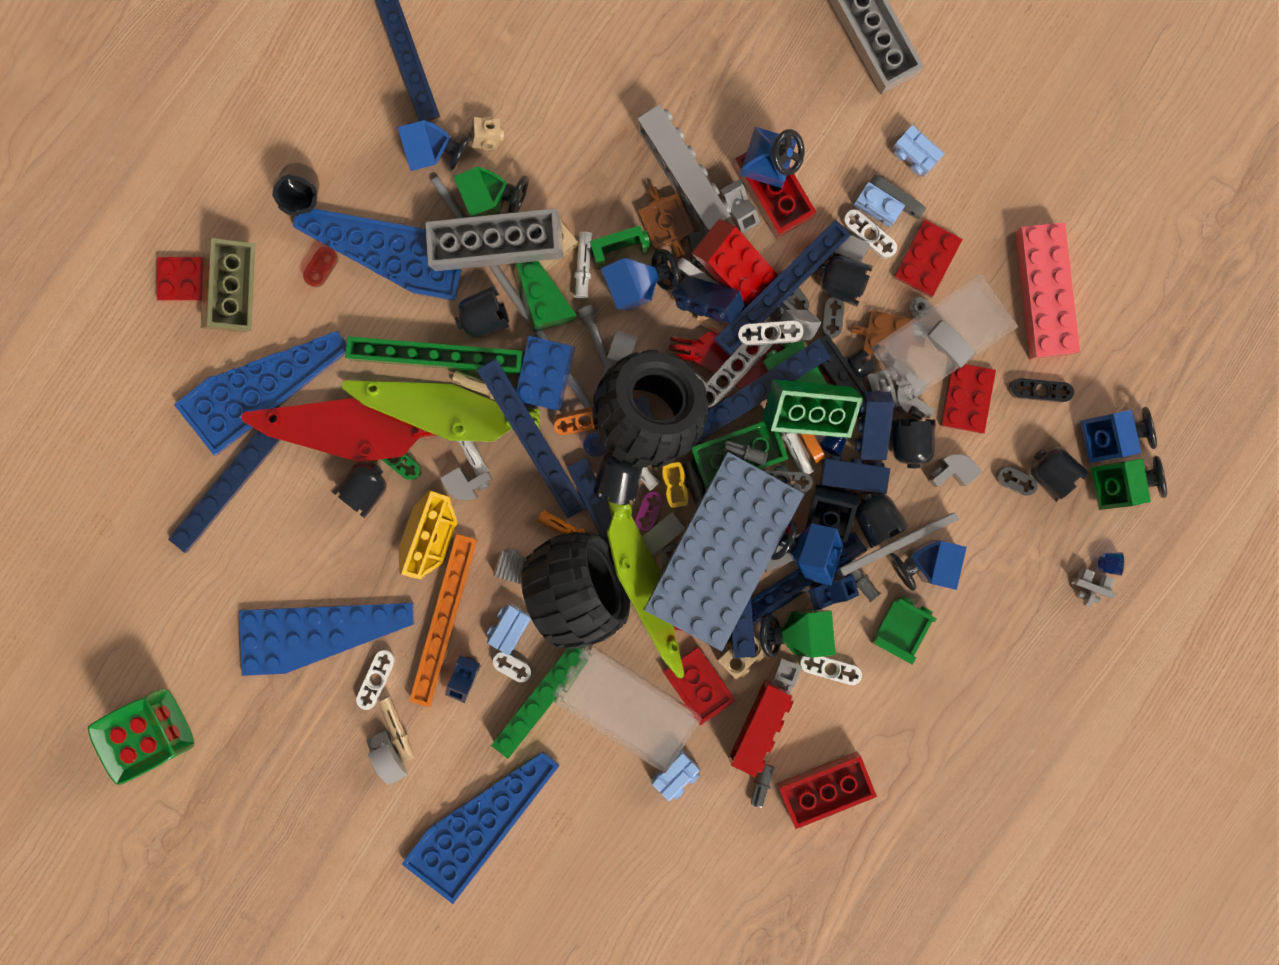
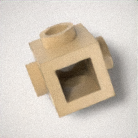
[471,117,504,150]

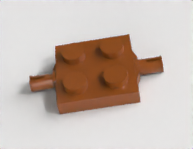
[638,186,695,257]
[850,310,925,362]

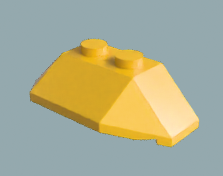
[399,490,457,580]

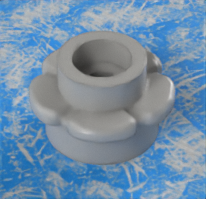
[909,297,930,318]

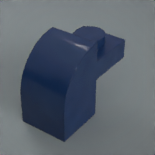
[808,575,859,611]
[445,655,481,703]

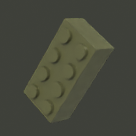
[201,238,255,333]

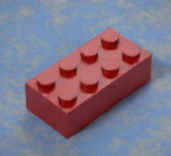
[733,152,816,239]
[692,218,779,307]
[728,679,794,777]
[777,751,877,829]

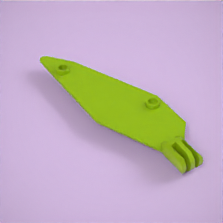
[341,380,540,442]
[607,497,684,678]

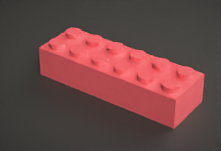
[1015,222,1080,360]

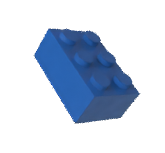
[516,336,576,410]

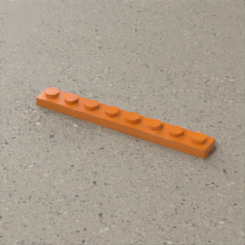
[409,534,478,707]

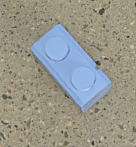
[892,125,945,177]
[854,182,905,228]
[486,604,531,655]
[651,749,700,802]

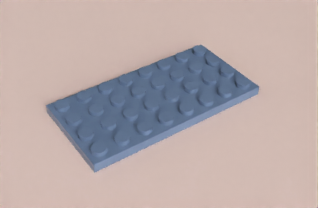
[643,452,804,651]

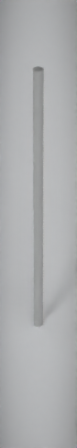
[431,177,593,408]

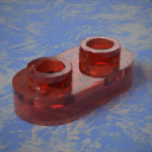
[303,246,338,288]

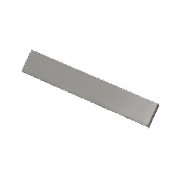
[836,512,959,578]

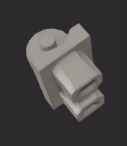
[866,369,900,408]
[1070,568,1116,607]

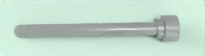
[577,305,608,367]

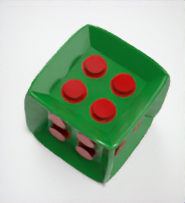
[88,688,195,785]

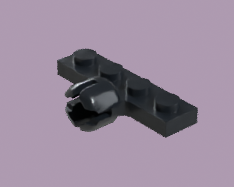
[820,334,875,418]

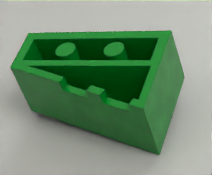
[514,261,577,333]

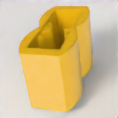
[662,462,688,508]

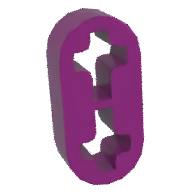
[635,492,663,531]

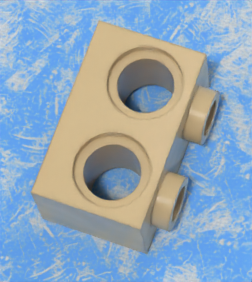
[717,636,766,680]

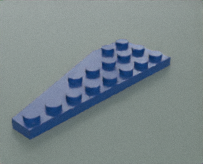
[293,209,462,301]
[174,331,347,456]
[239,603,415,676]
[402,751,560,904]

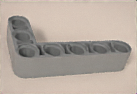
[678,322,778,408]

